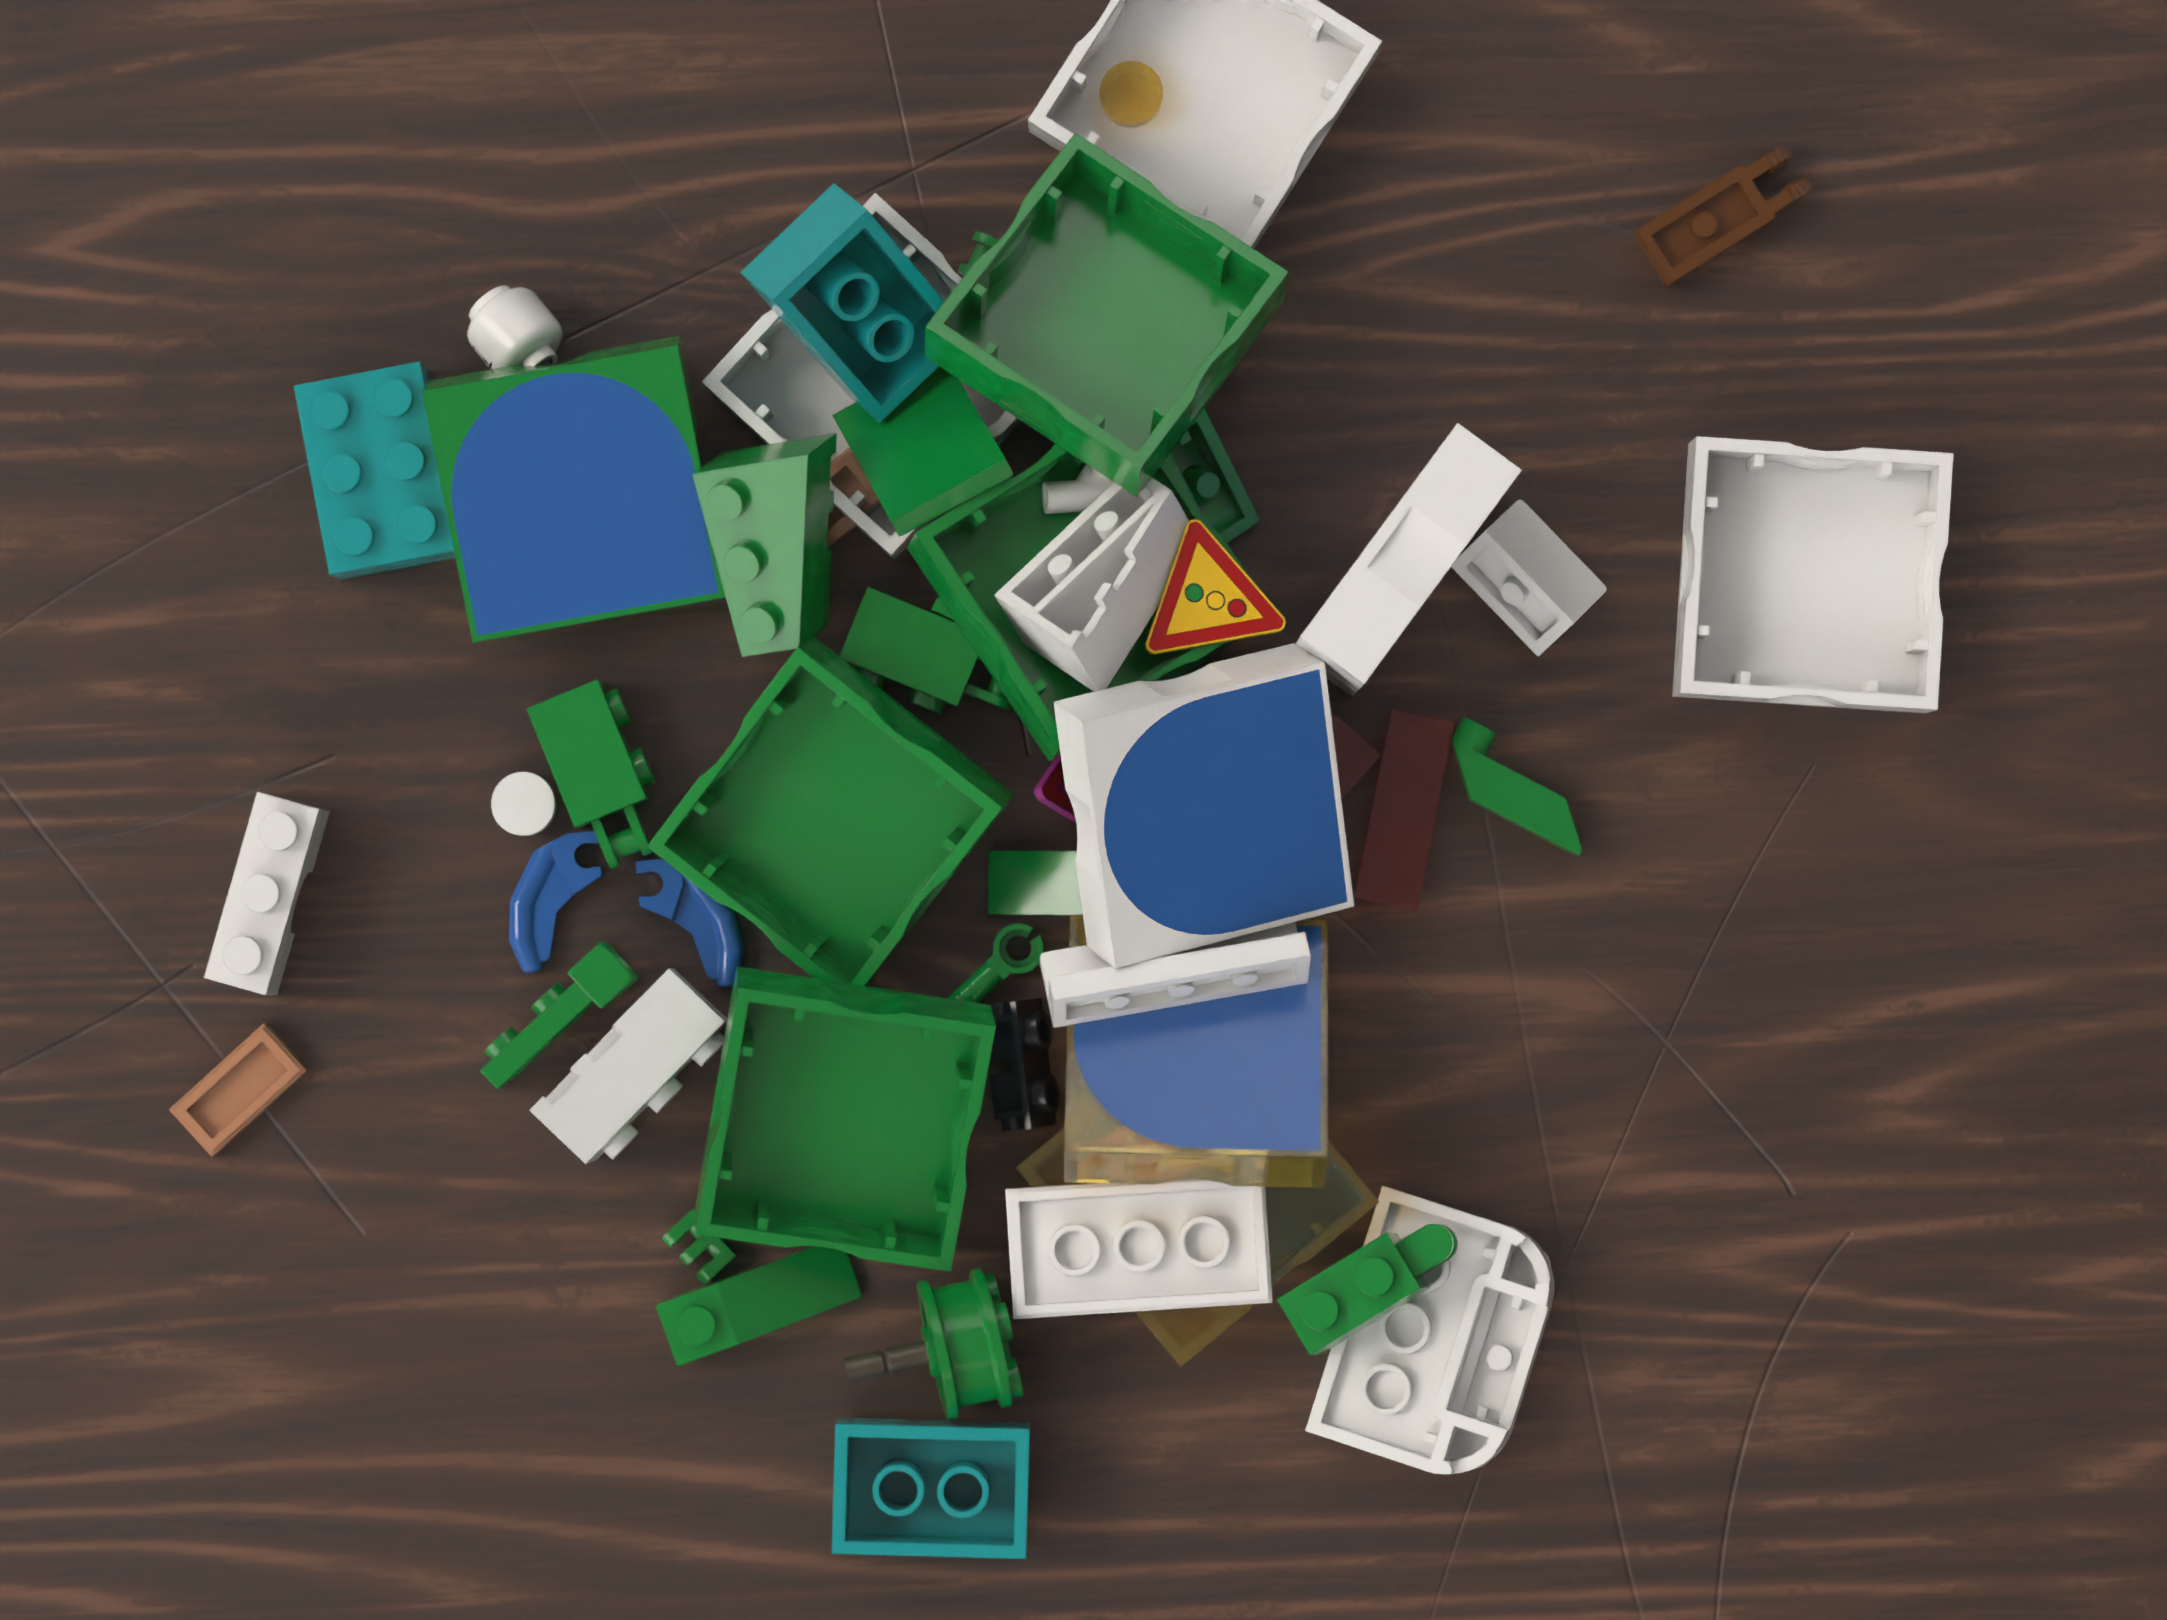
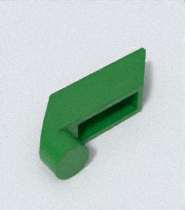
[1451,717,1582,856]

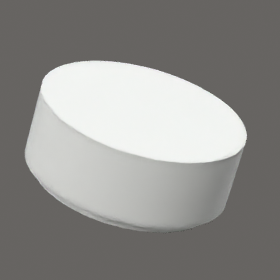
[491,772,557,836]

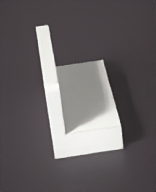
[1451,500,1607,657]

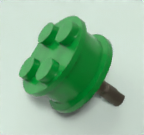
[843,1268,1023,1421]

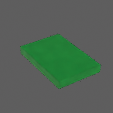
[832,366,1014,537]

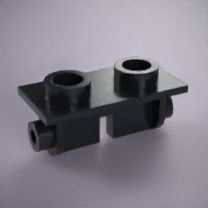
[987,998,1060,1131]

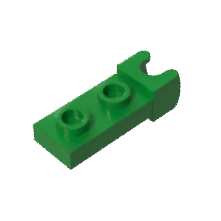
[480,941,639,1089]

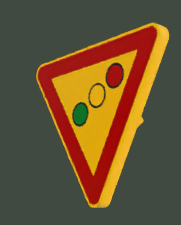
[1145,519,1286,655]

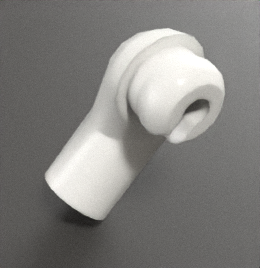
[1042,464,1114,514]

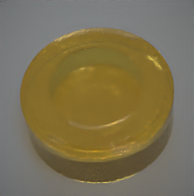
[1099,61,1163,128]

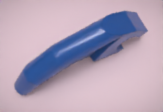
[509,831,604,973]
[635,859,745,989]

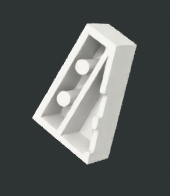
[994,478,1189,692]
[529,968,727,1164]

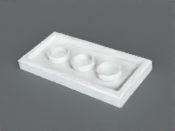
[1005,1172,1272,1319]

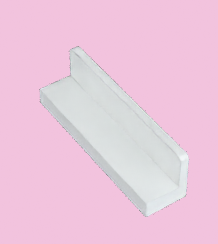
[1040,922,1311,1028]

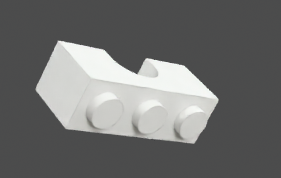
[204,792,330,995]

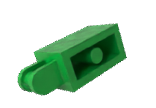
[839,587,1013,715]
[526,679,656,869]
[1277,1224,1458,1355]

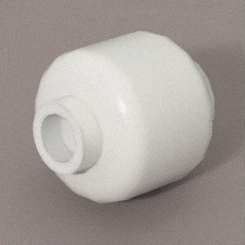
[467,285,563,370]

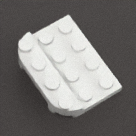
[1305,1186,1554,1474]

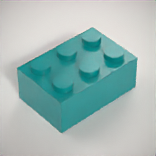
[740,183,944,423]
[294,361,455,580]
[832,1417,1030,1559]

